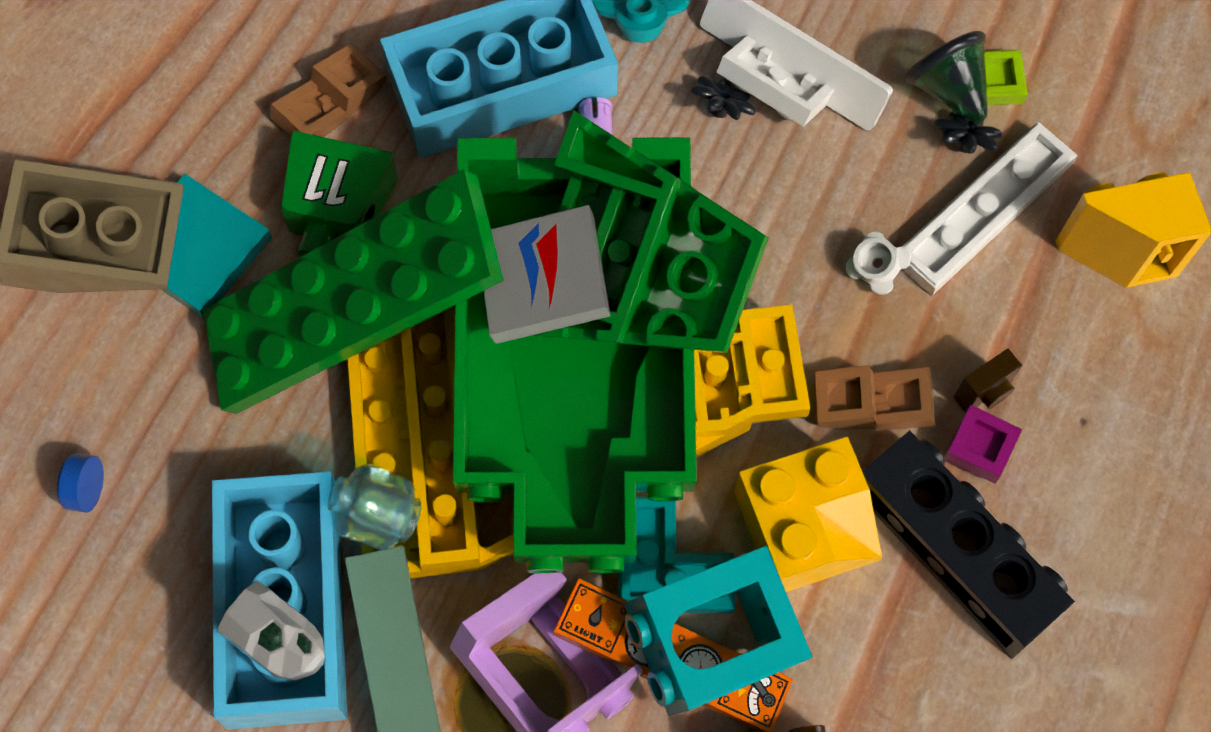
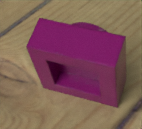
[944,404,1022,484]

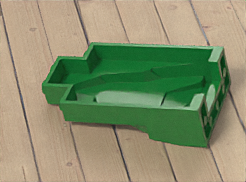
[453,137,697,574]

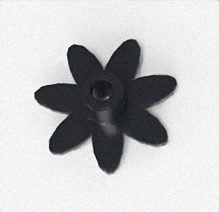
[691,76,756,120]
[934,110,1002,154]

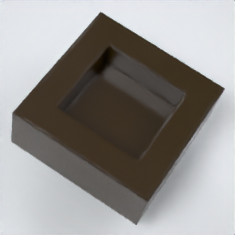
[953,348,1022,412]

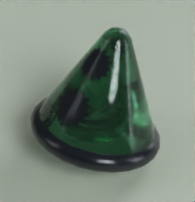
[905,31,988,123]

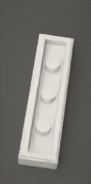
[902,122,1078,296]

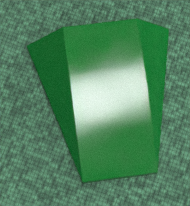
[534,110,769,353]

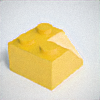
[734,436,882,592]

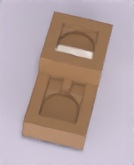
[270,43,387,137]
[815,365,936,430]

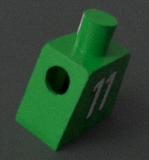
[282,131,398,258]

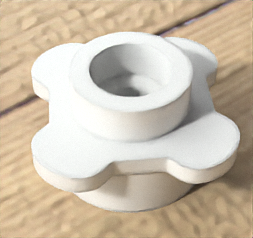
[846,232,911,295]

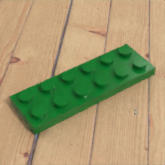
[203,169,504,414]

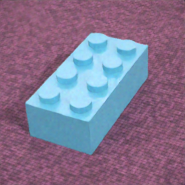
[380,0,618,159]
[212,471,347,730]

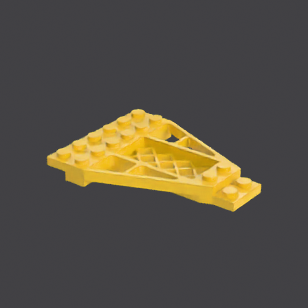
[347,304,810,578]

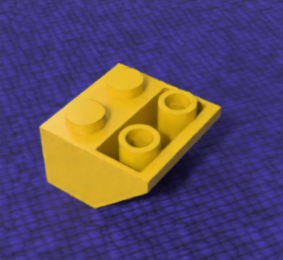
[1055,172,1211,288]

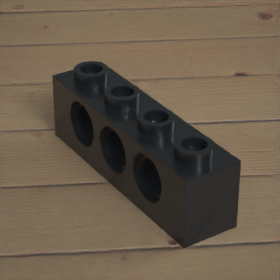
[862,430,1075,659]

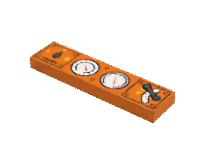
[552,578,793,732]

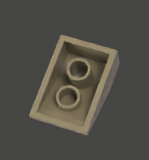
[0,159,184,293]

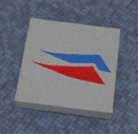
[484,205,610,344]

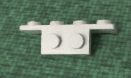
[700,0,893,131]

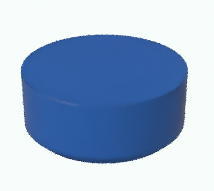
[57,453,104,513]

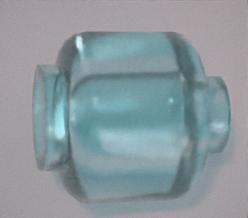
[328,465,421,550]

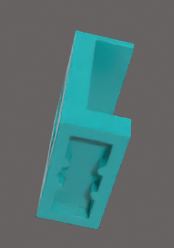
[624,546,813,716]

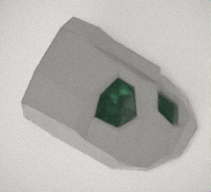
[217,581,325,680]

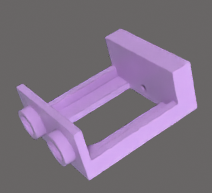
[450,573,643,732]

